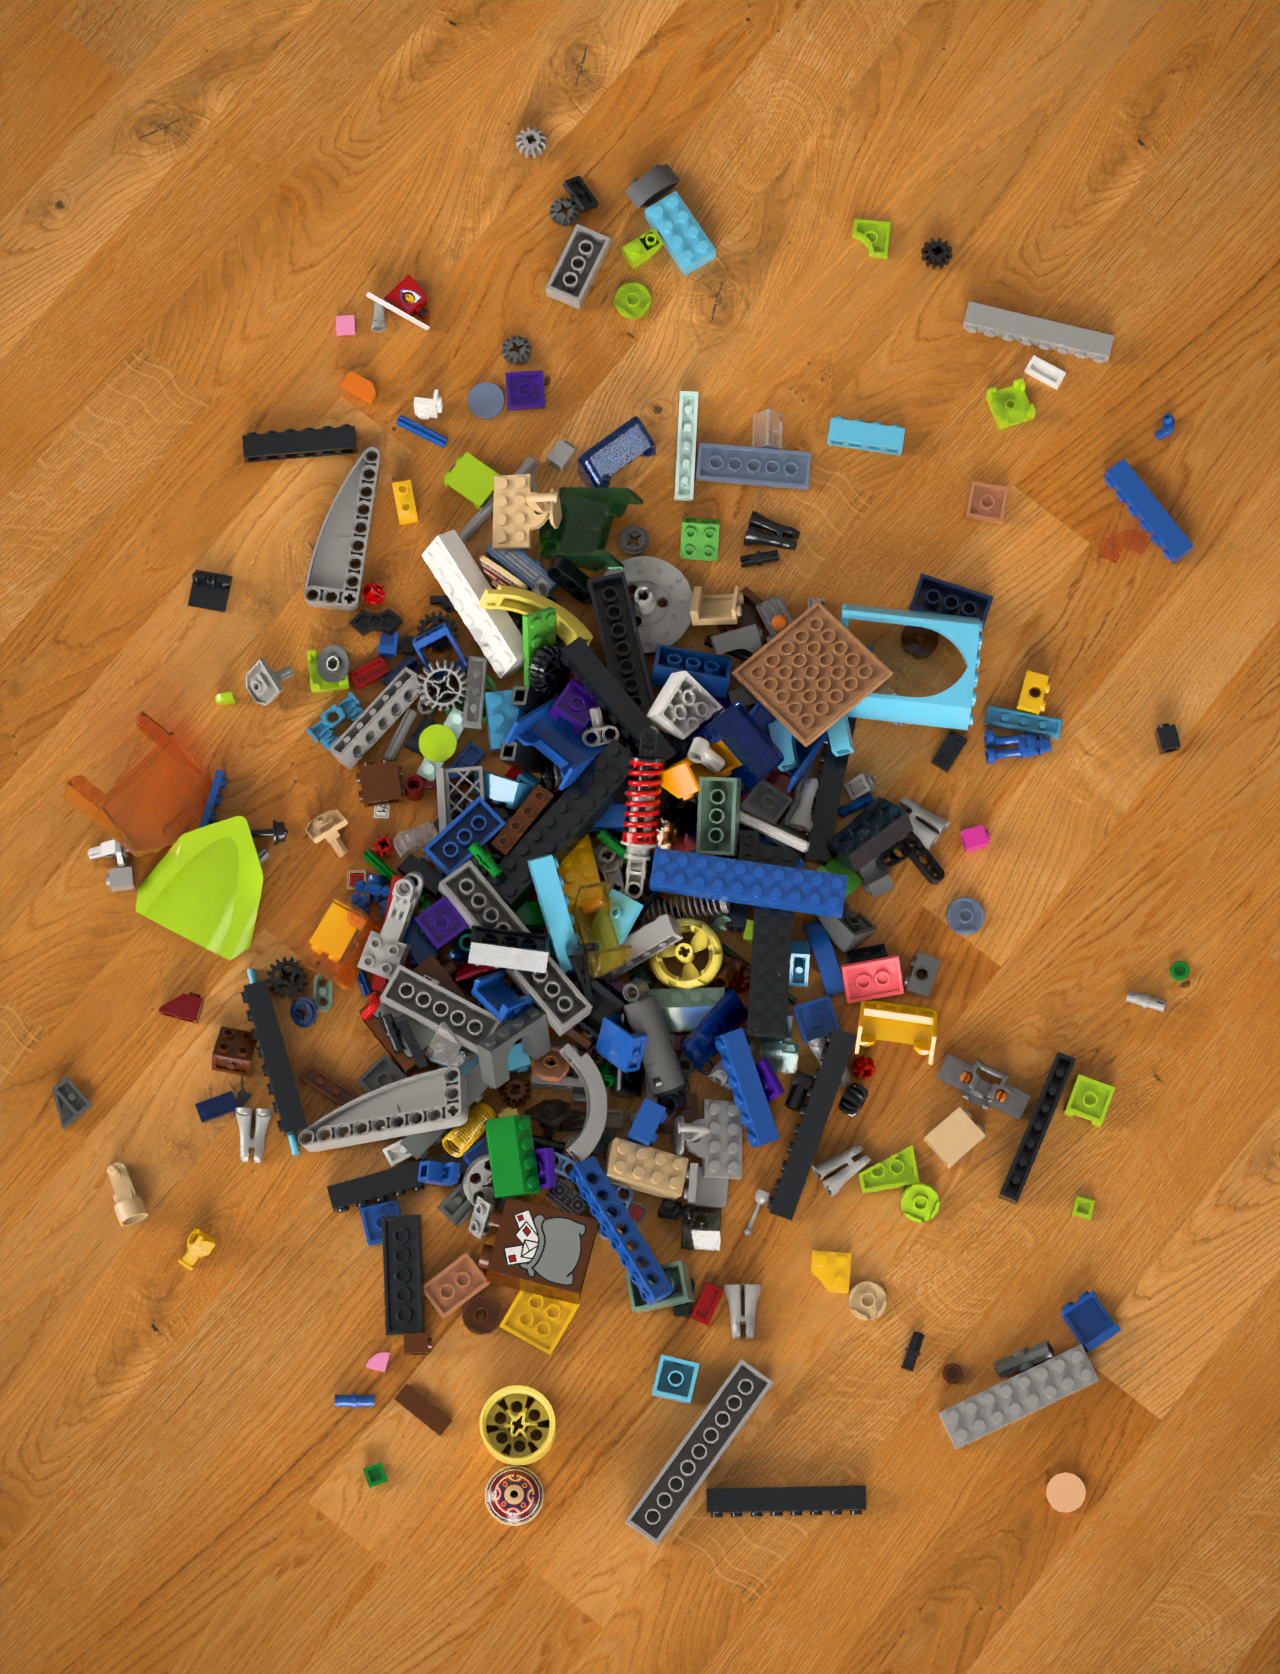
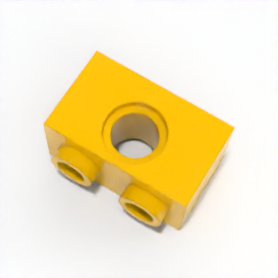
[392,480,418,525]
[1016,670,1051,715]

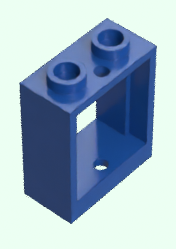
[412,622,468,682]

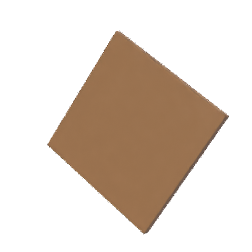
[732,601,893,747]

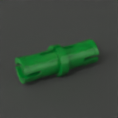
[468,841,503,878]

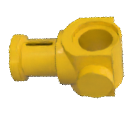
[178,1229,216,1270]

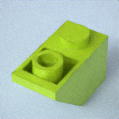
[622,228,664,270]

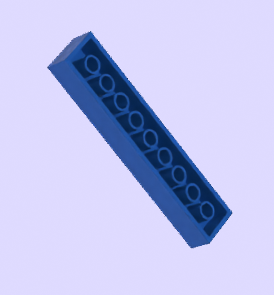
[649,848,848,918]

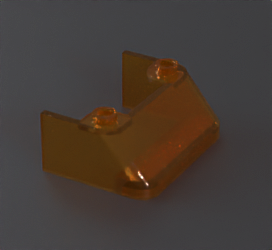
[298,895,383,990]

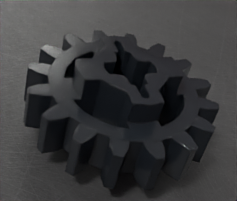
[417,612,458,653]
[657,804,697,841]
[266,957,308,999]

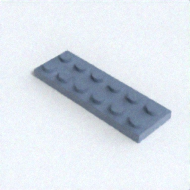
[696,443,811,490]

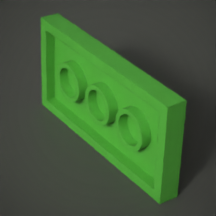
[522,607,556,688]

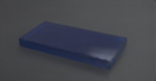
[680,989,747,1070]

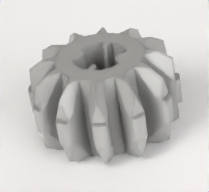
[516,126,547,159]

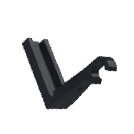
[565,943,599,1005]

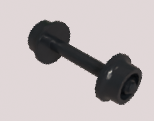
[250,820,289,845]

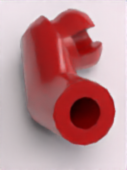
[360,992,381,1020]

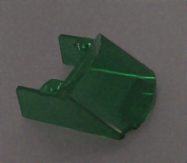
[539,487,644,572]

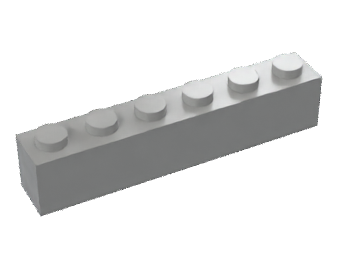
[575,913,683,992]

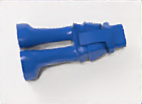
[984,729,1051,764]

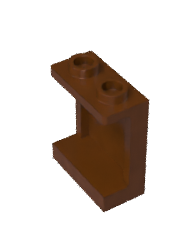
[716,587,765,633]

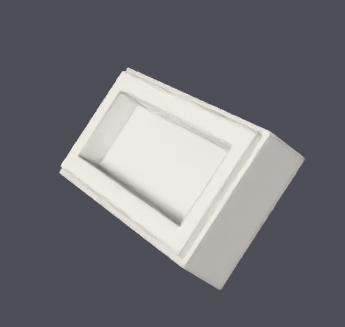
[1024,355,1066,390]

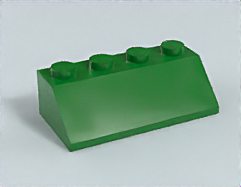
[484,1115,541,1198]

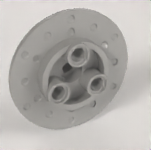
[604,556,693,654]

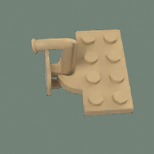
[492,474,562,550]

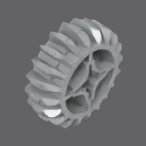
[417,660,469,711]

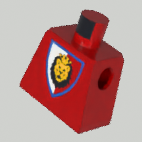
[384,274,430,320]

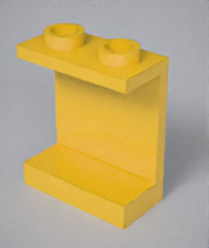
[309,902,367,964]

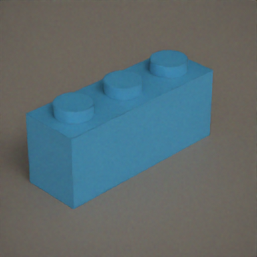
[472,771,531,809]

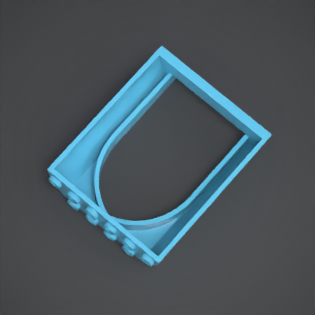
[841,603,983,730]

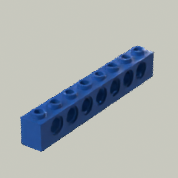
[569,1156,674,1306]

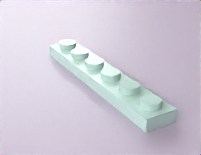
[674,391,699,501]

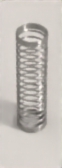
[635,895,730,927]

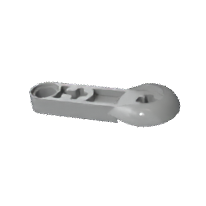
[594,843,628,897]

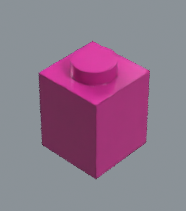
[960,824,991,853]

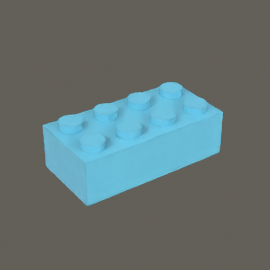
[645,191,716,277]

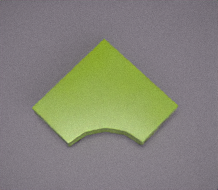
[852,218,891,259]

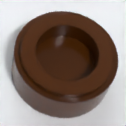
[942,1363,962,1384]

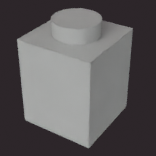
[547,439,575,473]
[106,866,135,892]

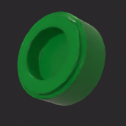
[1169,961,1190,981]

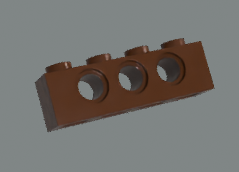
[491,784,556,858]

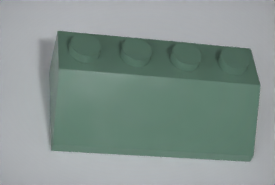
[696,776,741,856]
[647,987,725,1033]

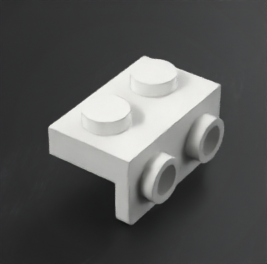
[414,389,443,420]

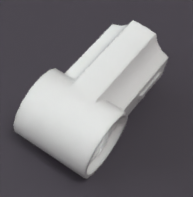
[687,737,725,773]

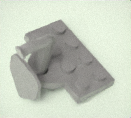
[671,1099,742,1180]

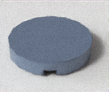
[467,382,505,419]
[946,897,985,936]

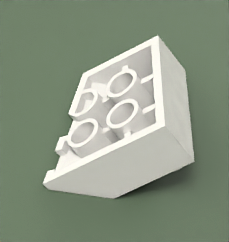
[646,670,723,739]

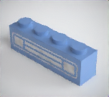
[486,544,558,598]

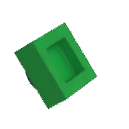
[363,1462,388,1488]

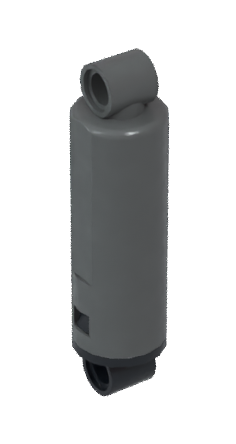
[623,979,687,1113]

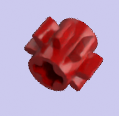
[362,581,386,606]
[372,834,396,859]
[851,1055,876,1080]

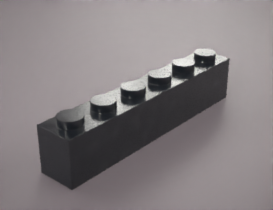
[242,424,358,463]

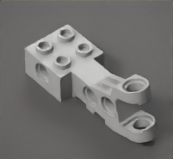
[357,871,424,980]

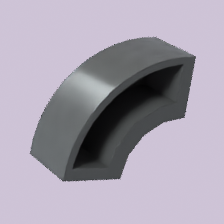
[625,164,680,209]
[857,856,894,899]

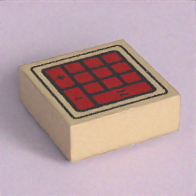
[347,870,367,891]

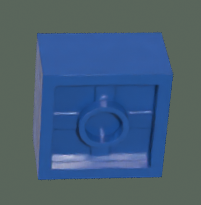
[626,1098,668,1147]

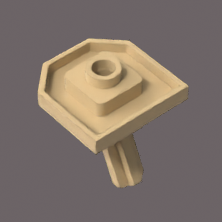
[305,809,348,858]

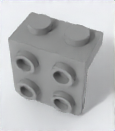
[684,1163,728,1208]

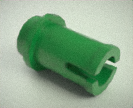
[598,1063,614,1088]

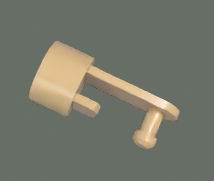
[107,1162,148,1226]

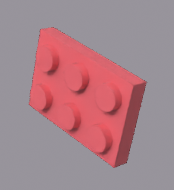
[841,955,904,1004]

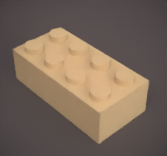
[603,1138,689,1201]

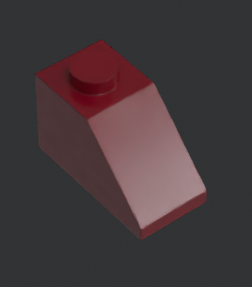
[159,992,204,1024]

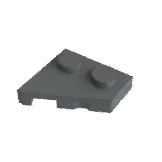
[52,1076,93,1131]

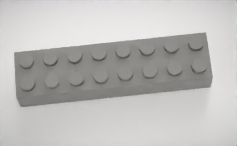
[938,1344,1099,1450]

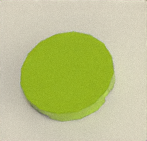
[614,282,651,319]
[419,724,457,762]
[900,1183,940,1223]

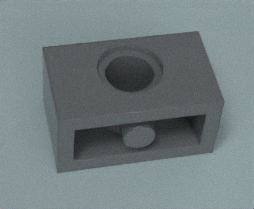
[904,952,941,999]

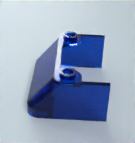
[578,416,656,498]
[690,703,784,795]

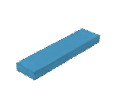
[984,705,1063,739]

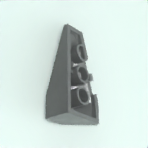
[817,902,878,953]

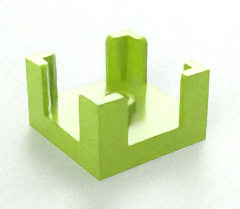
[986,378,1036,430]
[307,646,350,693]
[1063,1074,1115,1127]

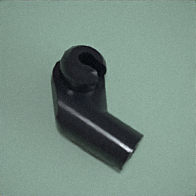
[430,595,455,613]

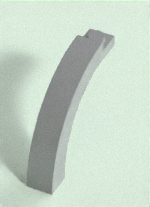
[559,1043,607,1163]

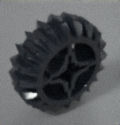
[527,644,570,695]

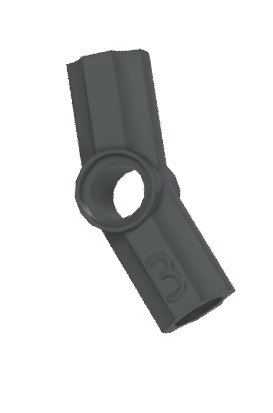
[994,1340,1055,1379]

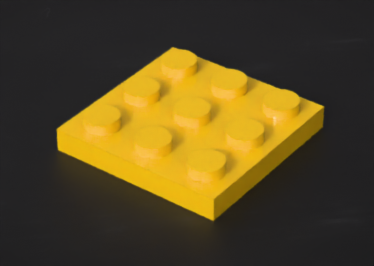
[499,1290,580,1356]

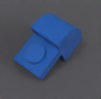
[418,1161,460,1186]

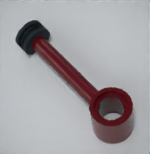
[404,771,475,801]

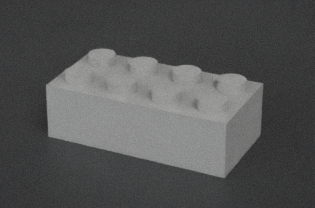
[546,224,611,310]

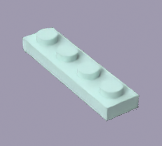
[416,708,465,782]

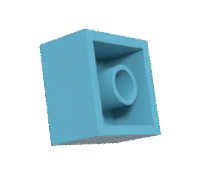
[652,1354,700,1405]

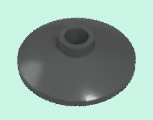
[317,645,350,683]

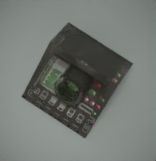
[681,1207,721,1251]

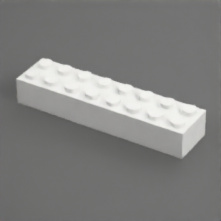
[422,529,524,679]

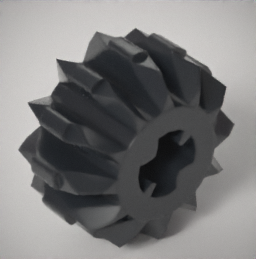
[921,238,953,270]
[839,1083,868,1117]

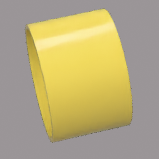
[480,1385,556,1466]

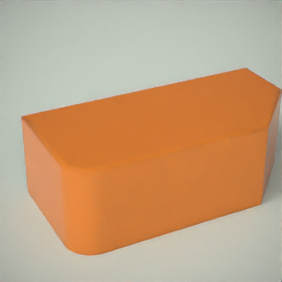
[341,371,377,405]

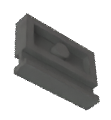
[437,1180,482,1227]

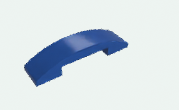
[803,920,845,997]

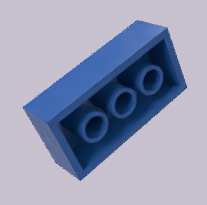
[651,644,732,698]
[423,796,506,876]

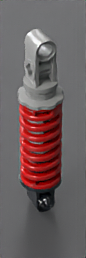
[621,726,666,899]

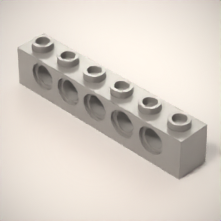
[328,666,423,770]

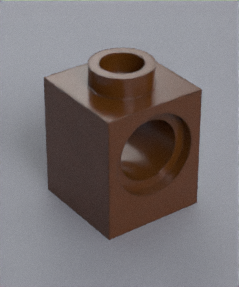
[404,1333,432,1356]

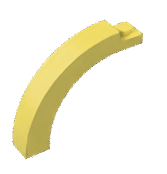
[479,585,593,647]

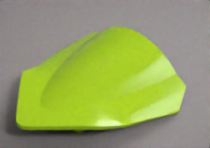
[135,816,264,961]

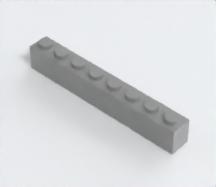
[962,301,1114,363]

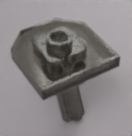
[524,1099,573,1139]

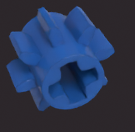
[349,892,372,917]

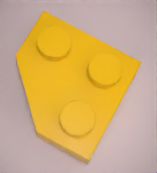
[811,1250,851,1293]

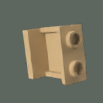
[690,586,744,626]
[924,1107,986,1169]

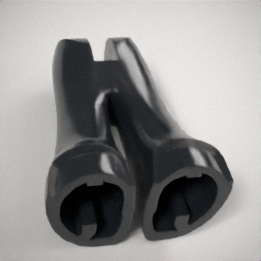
[743,511,800,550]

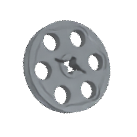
[463,1154,517,1209]

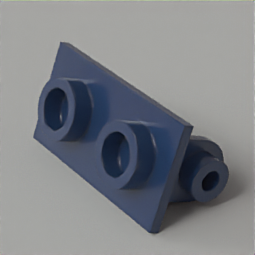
[381,654,422,686]

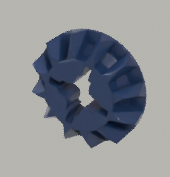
[290,997,319,1028]

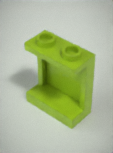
[444,452,501,510]

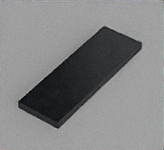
[382,1215,426,1335]

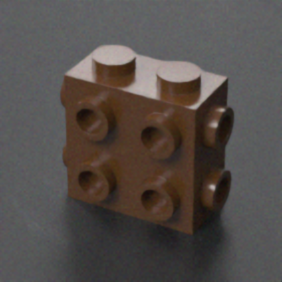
[356,759,406,808]

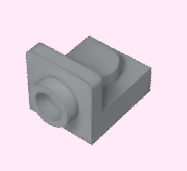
[843,773,877,801]

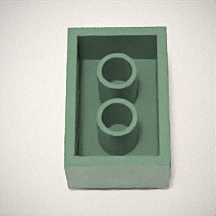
[625,1260,694,1314]

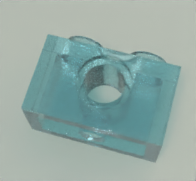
[758,1040,799,1074]

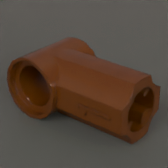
[713,954,746,988]

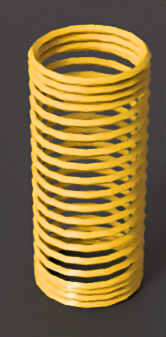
[442,1103,497,1157]

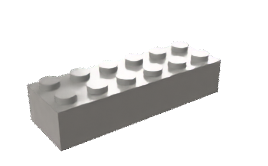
[380,964,502,1054]

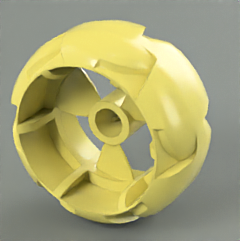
[649,918,723,989]

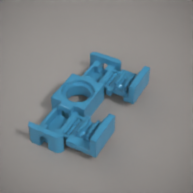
[306,692,364,752]

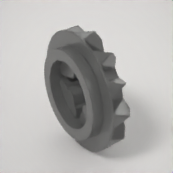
[550,197,579,226]
[502,335,531,364]
[619,526,649,555]

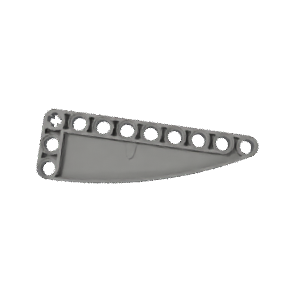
[304,447,381,612]
[298,1066,468,1152]

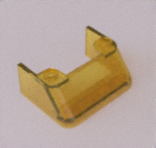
[572,881,632,978]

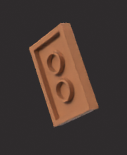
[424,1252,490,1320]

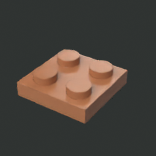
[965,481,1009,525]

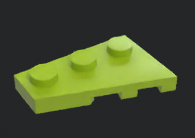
[858,1145,920,1194]

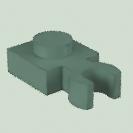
[706,912,731,933]

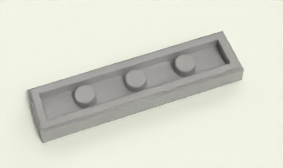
[462,656,487,729]

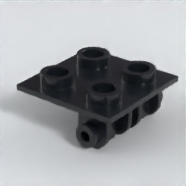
[188,570,233,612]

